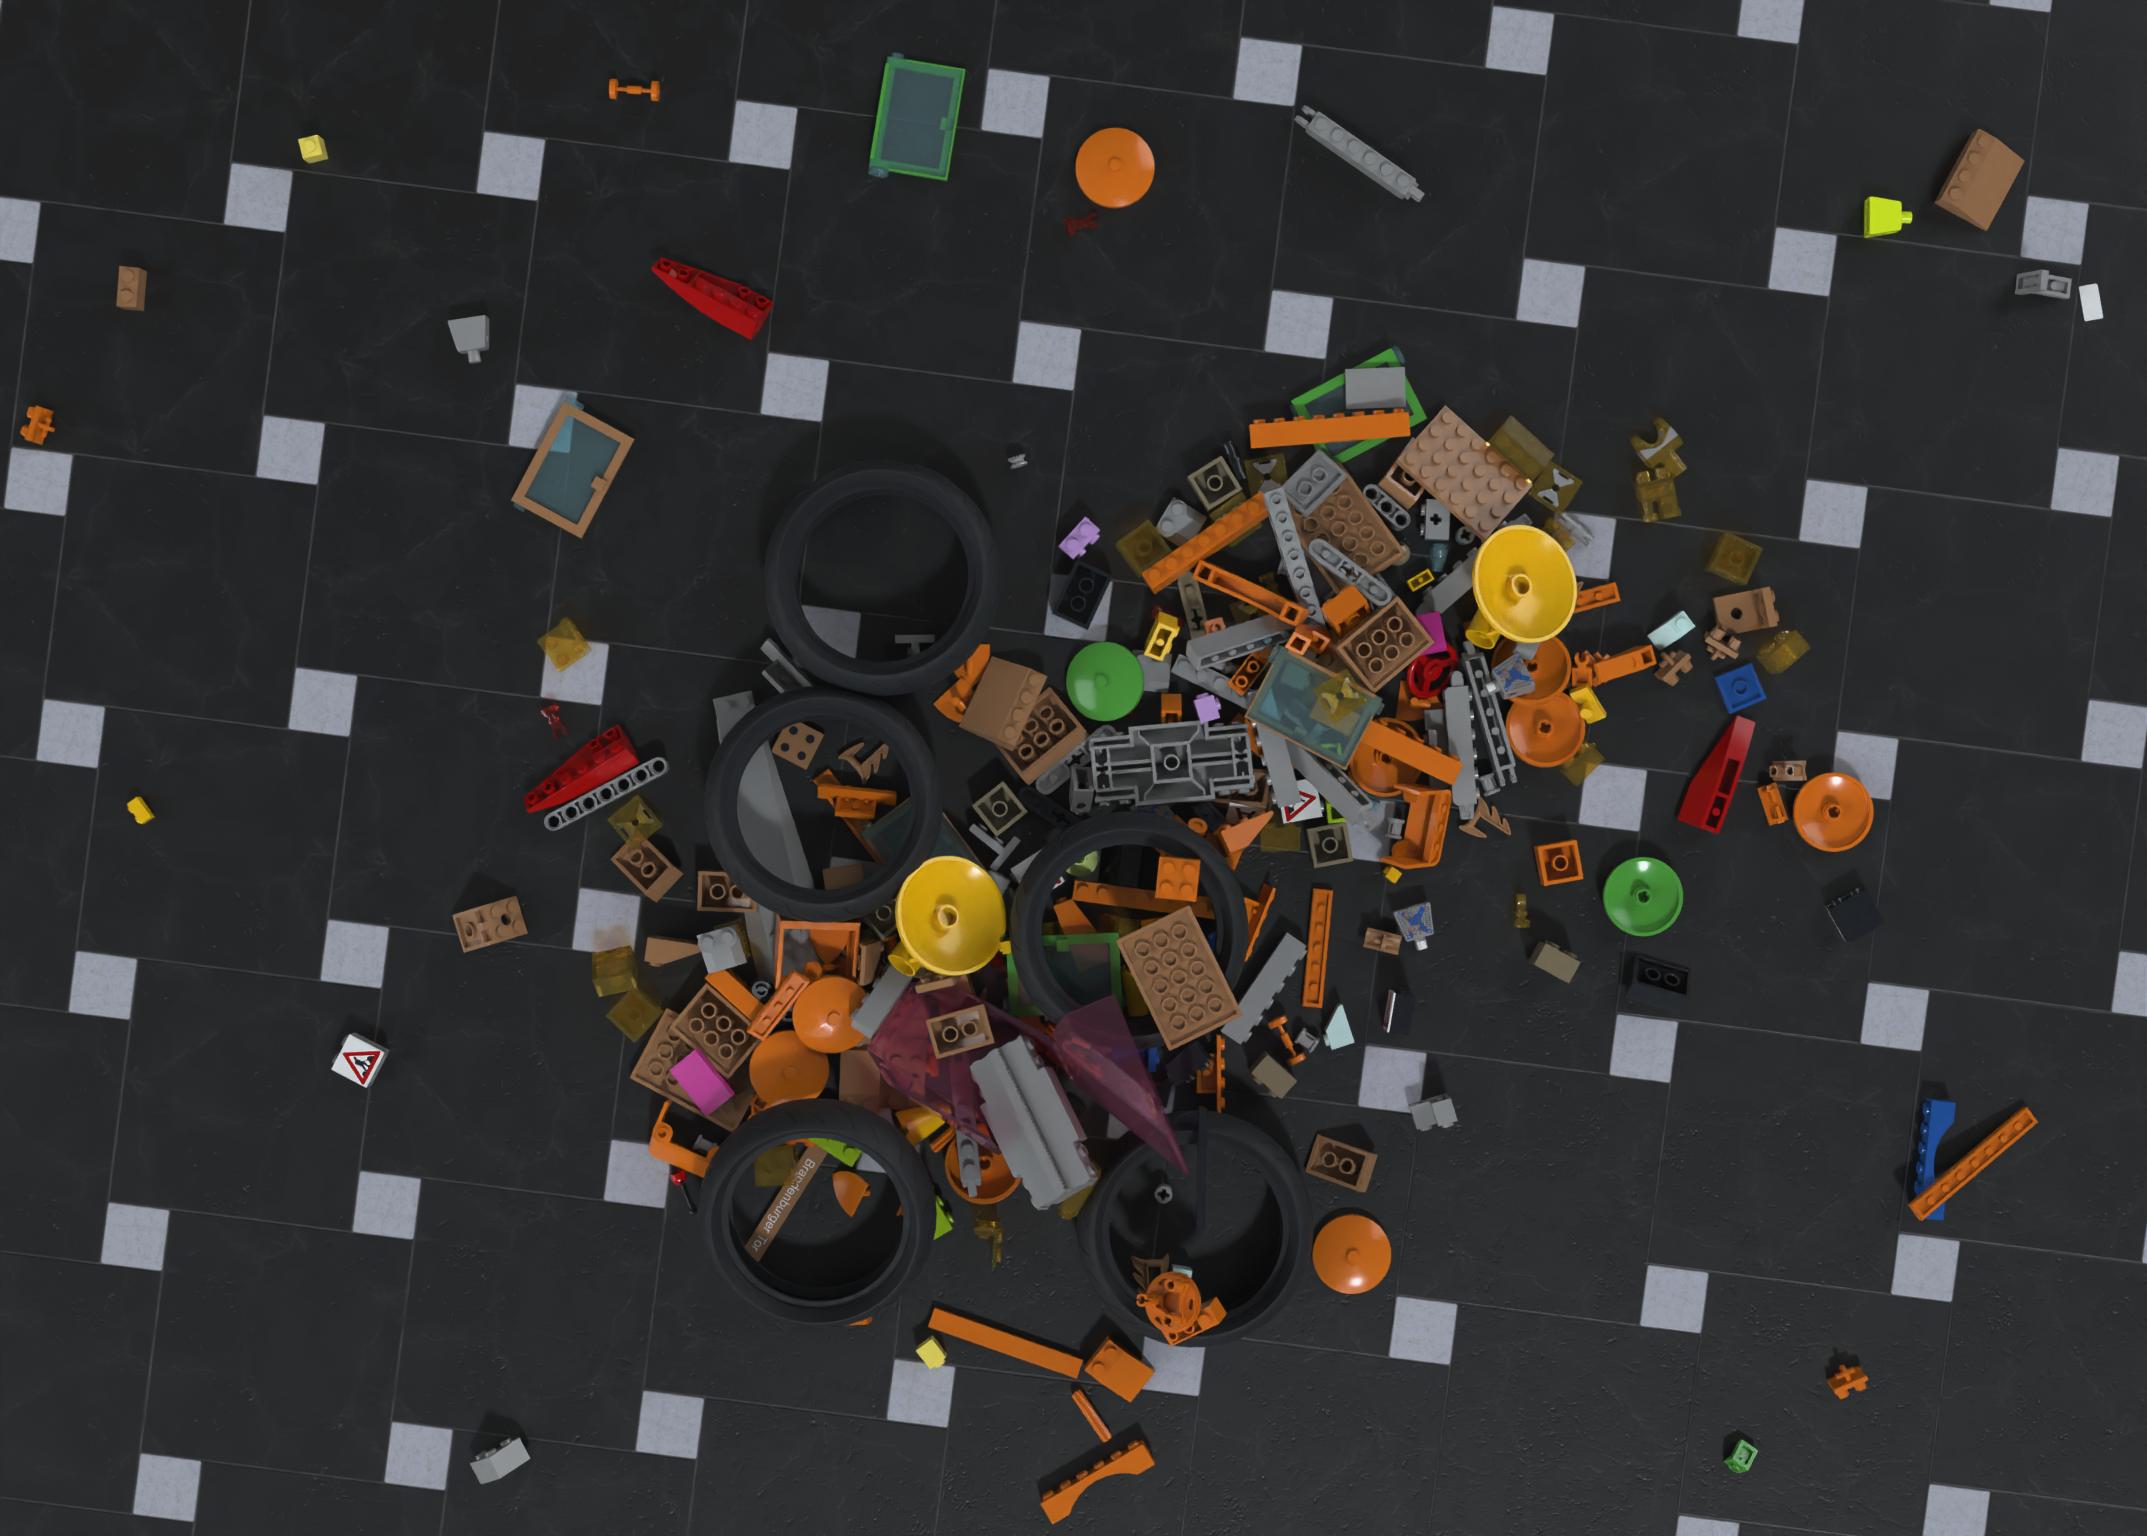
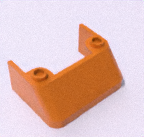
[1380,783,1452,869]
[648,1099,720,1178]

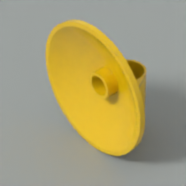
[1465,525,1577,649]
[888,856,1006,976]

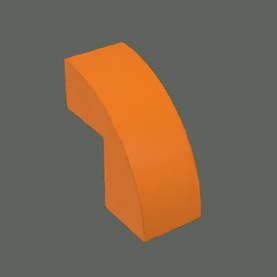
[1285,625,1331,656]

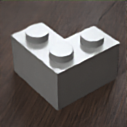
[1408,1093,1458,1131]
[470,1438,530,1484]

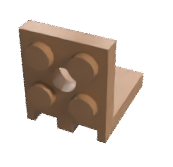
[1712,587,1779,636]
[452,896,528,953]
[915,970,979,1016]

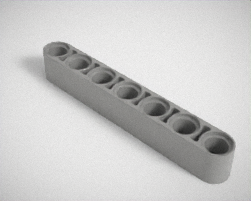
[544,757,670,831]

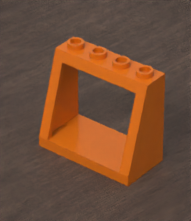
[773,913,861,990]

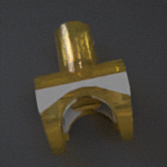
[1630,417,1687,478]

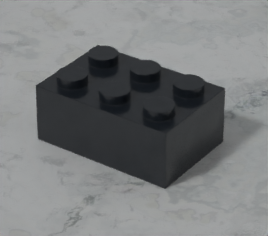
[1052,559,1113,631]

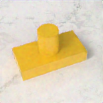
[1569,683,1607,724]

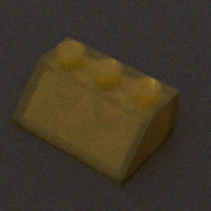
[1486,415,1555,483]

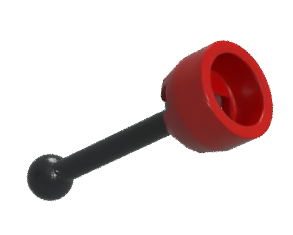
[670,1169,697,1216]

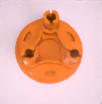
[1136,1271,1201,1333]

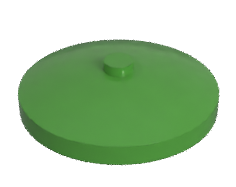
[1066,642,1145,721]
[1603,857,1683,936]

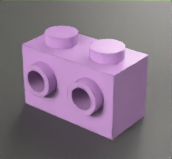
[1059,517,1100,560]
[1193,692,1221,723]

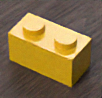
[1406,569,1434,592]
[127,797,155,824]
[1383,865,1402,883]
[999,938,1012,955]

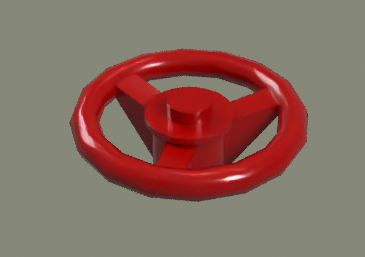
[1406,641,1458,699]

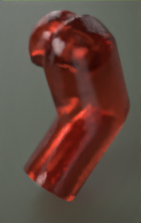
[990,955,1008,973]

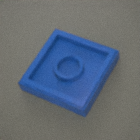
[1714,662,1767,714]

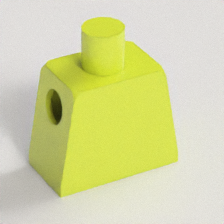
[1864,197,1912,238]

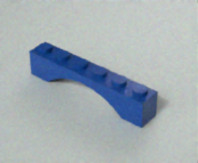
[1914,1098,1956,1221]

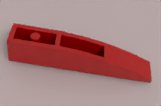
[651,257,774,340]
[1677,716,1756,834]
[523,724,639,813]

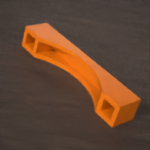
[1192,560,1310,627]
[1041,1440,1155,1524]

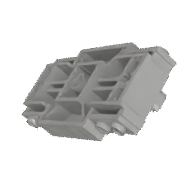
[1088,720,1255,808]
[970,1035,1098,1210]

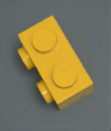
[1144,611,1180,661]

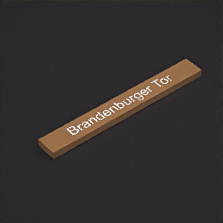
[745,1145,828,1262]

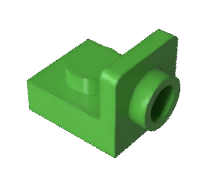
[1724,1439,1758,1473]

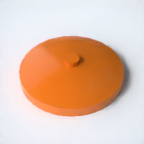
[1076,128,1155,208]
[1491,636,1572,706]
[1505,692,1585,768]
[1348,717,1421,797]
[1793,773,1874,852]
[792,975,866,1053]
[749,1029,829,1106]
[945,1124,1021,1204]
[1312,1214,1391,1294]

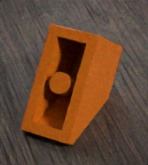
[1161,694,1182,724]

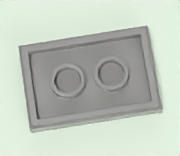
[1345,367,1406,409]
[1282,449,1348,518]

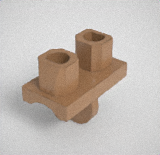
[1704,625,1741,660]
[1654,649,1693,686]
[1769,760,1807,781]
[1363,927,1402,955]

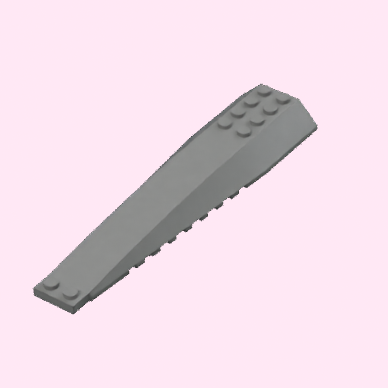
[713,690,837,983]

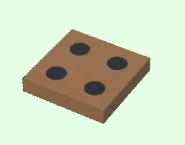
[771,722,825,770]

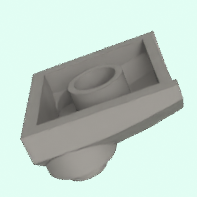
[1153,497,1207,547]
[1132,650,1172,693]
[697,924,747,974]

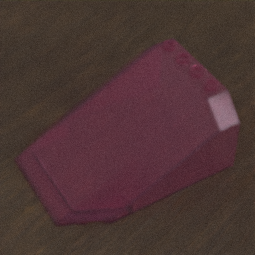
[867,982,1062,1155]
[1052,994,1189,1175]

